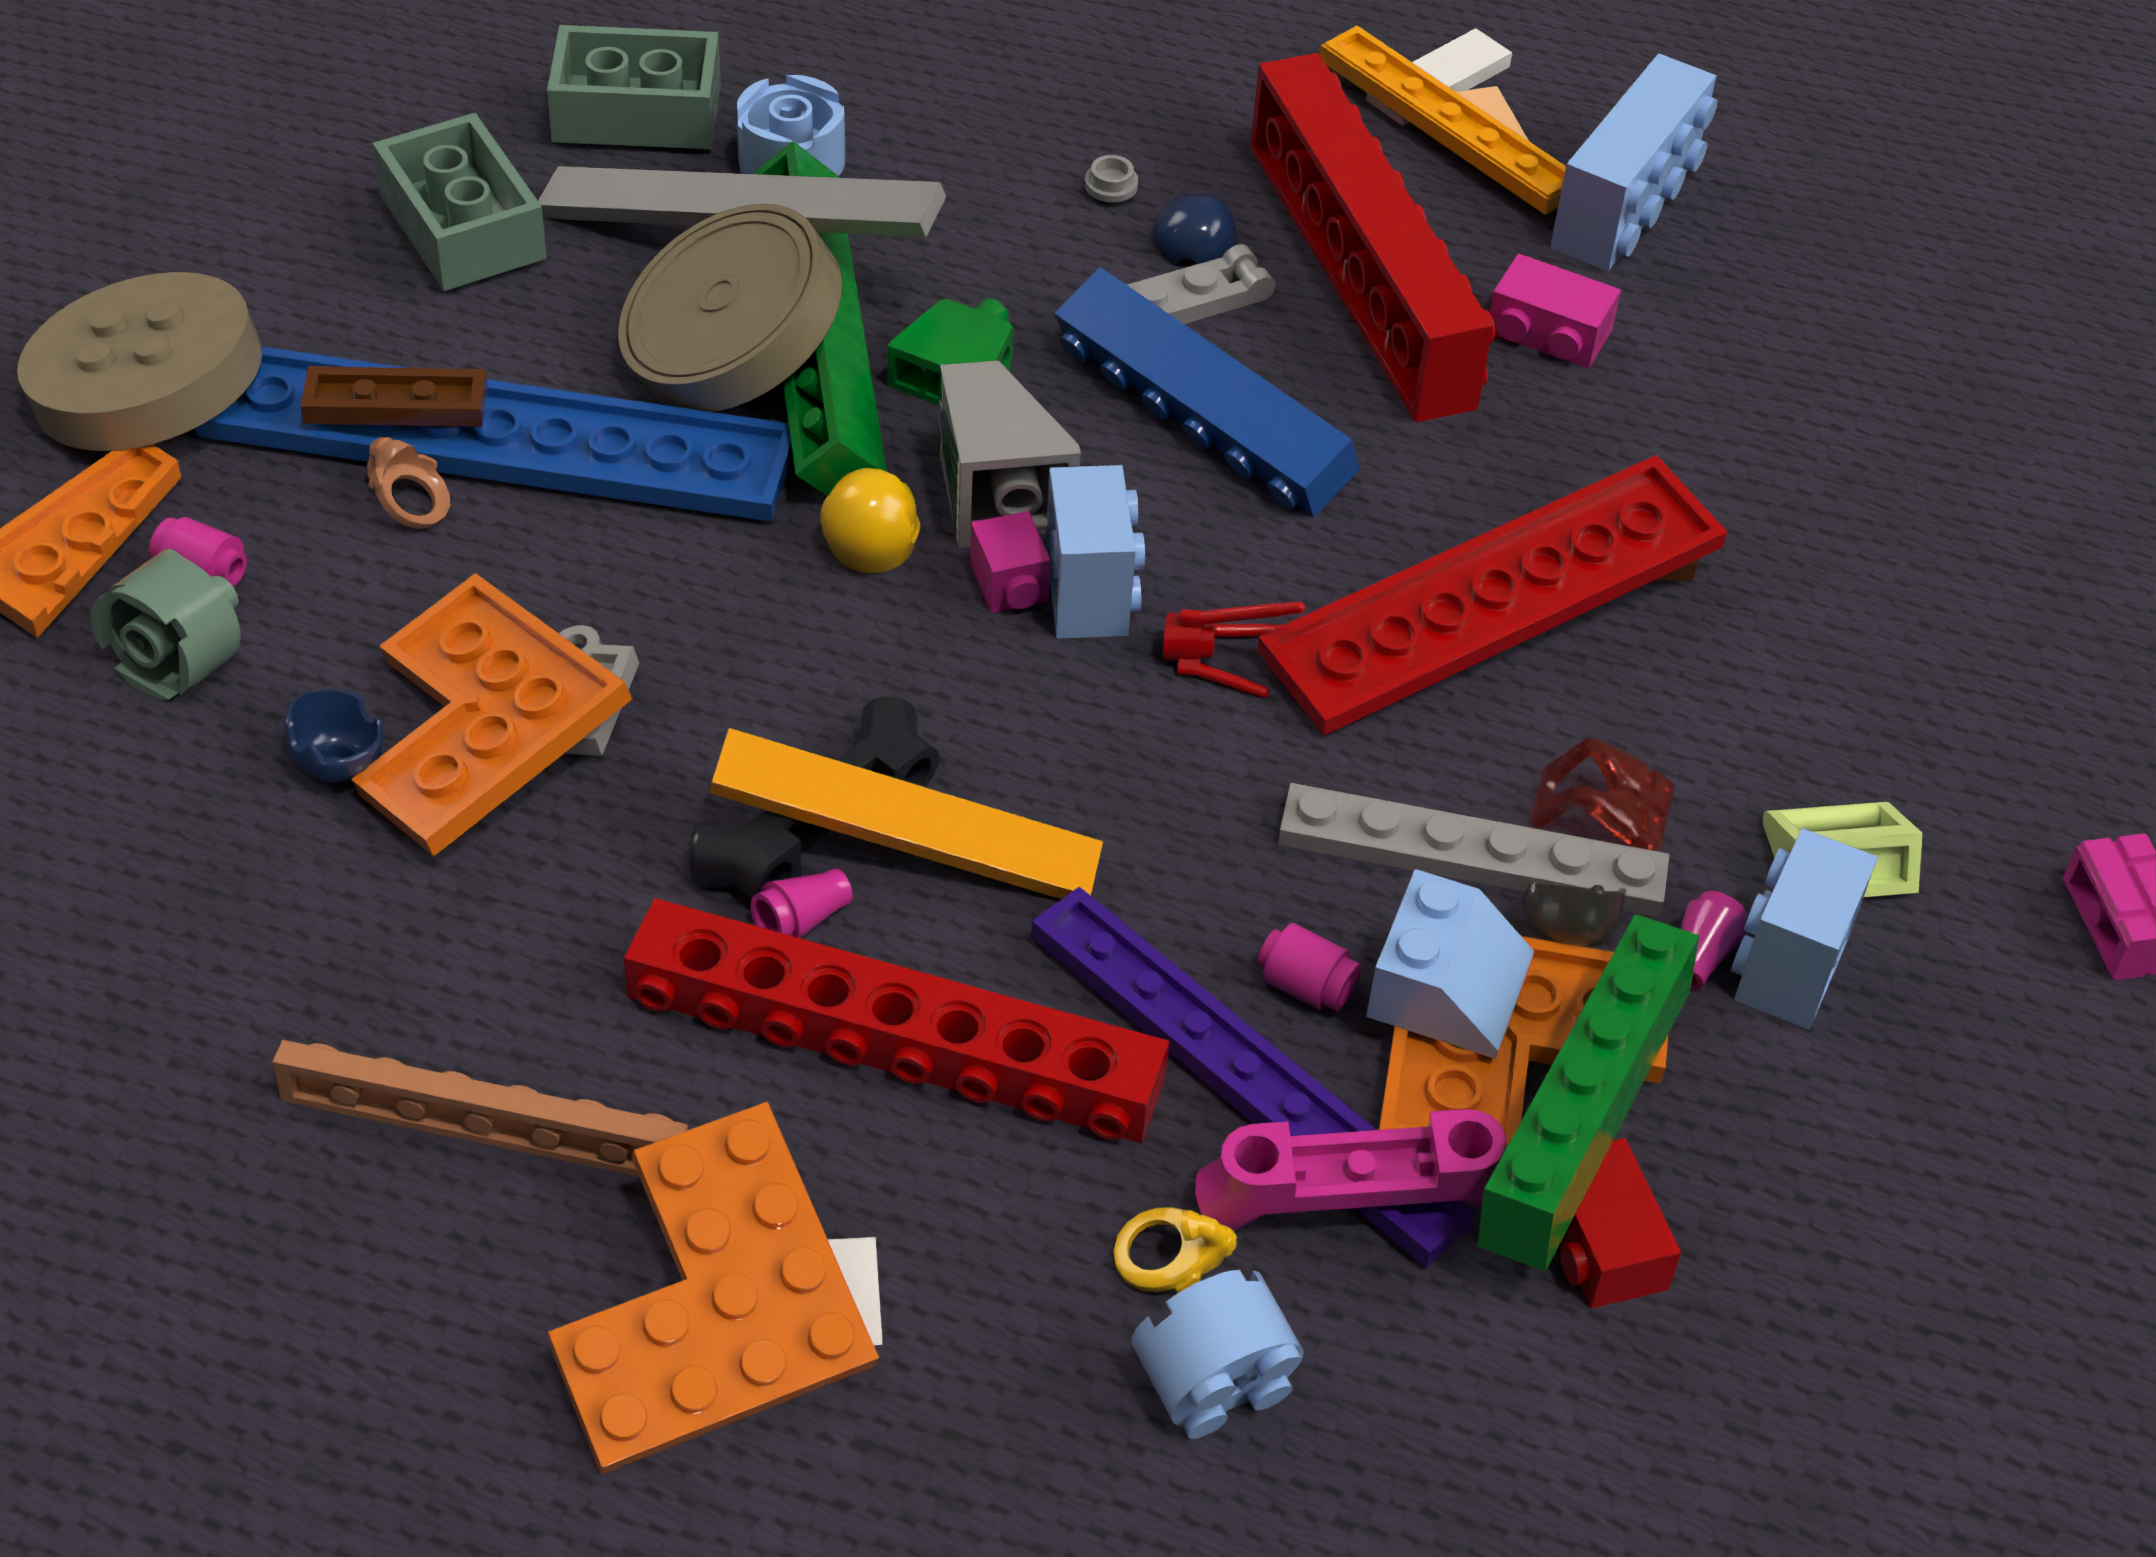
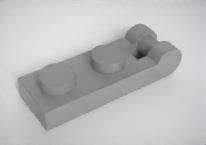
[1127,244,1276,324]

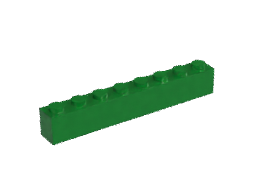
[754,141,887,496]

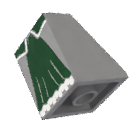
[938,360,1081,548]

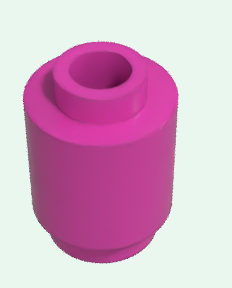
[149,517,247,586]
[1258,923,1362,1012]

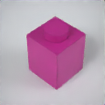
[970,511,1051,613]

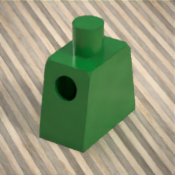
[887,298,1014,406]

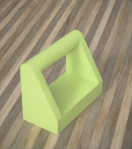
[1763,802,1922,897]

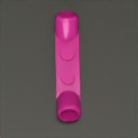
[1195,1109,1508,1231]

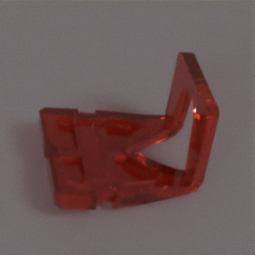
[1531,738,1675,852]

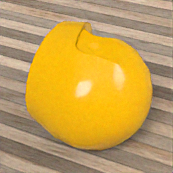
[820,468,920,573]

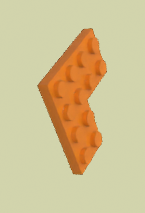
[351,573,632,857]
[1379,936,1668,1144]
[547,1101,879,1475]

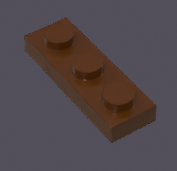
[300,366,488,427]

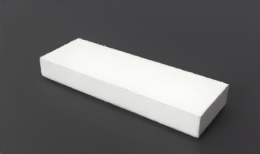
[1366,28,1512,126]

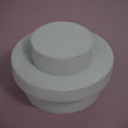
[1085,155,1138,202]

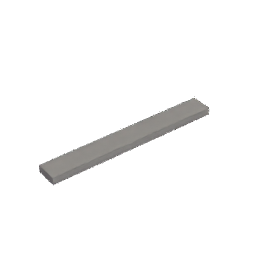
[538,166,946,237]

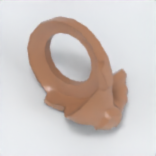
[367,437,450,530]

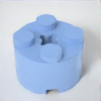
[737,75,845,177]
[1131,1270,1304,1439]

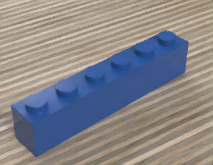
[1054,267,1360,517]

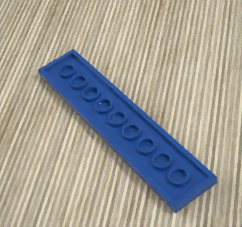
[196,346,793,522]

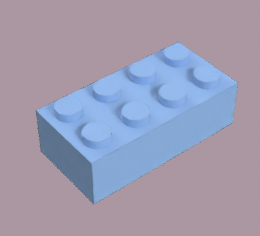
[1550,53,1718,271]

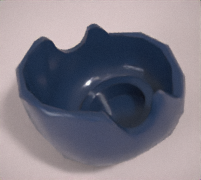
[1153,194,1238,266]
[284,688,384,783]

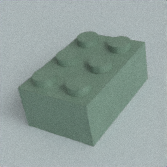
[547,25,721,149]
[372,113,547,291]

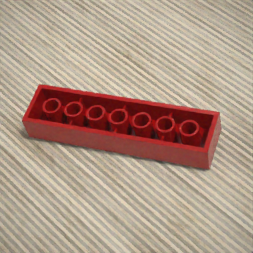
[1250,53,1496,423]

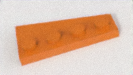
[0,444,182,638]

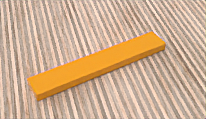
[1320,26,1566,215]
[709,728,1103,899]

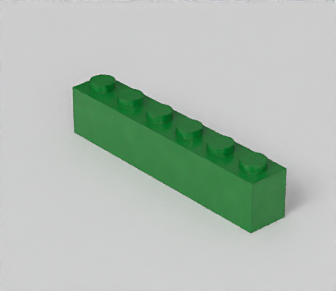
[1477,914,1700,1271]

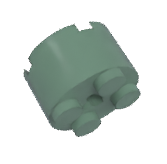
[91,549,241,700]

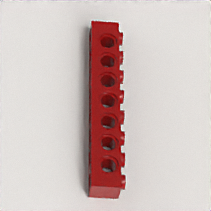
[624,898,1170,1144]

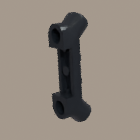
[690,696,940,900]

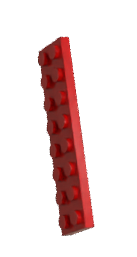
[1257,455,1727,736]

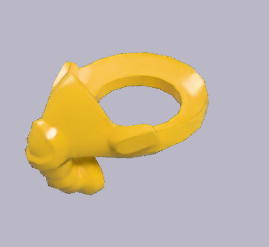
[1113,1207,1237,1293]

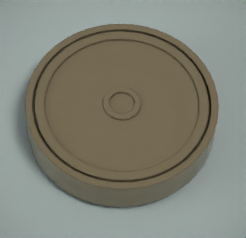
[618,203,842,412]
[17,272,262,451]

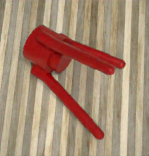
[1163,601,1305,698]

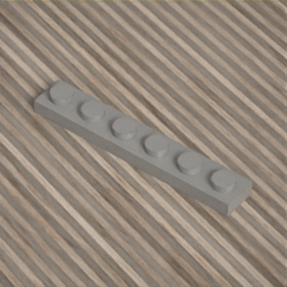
[1278,783,1670,917]

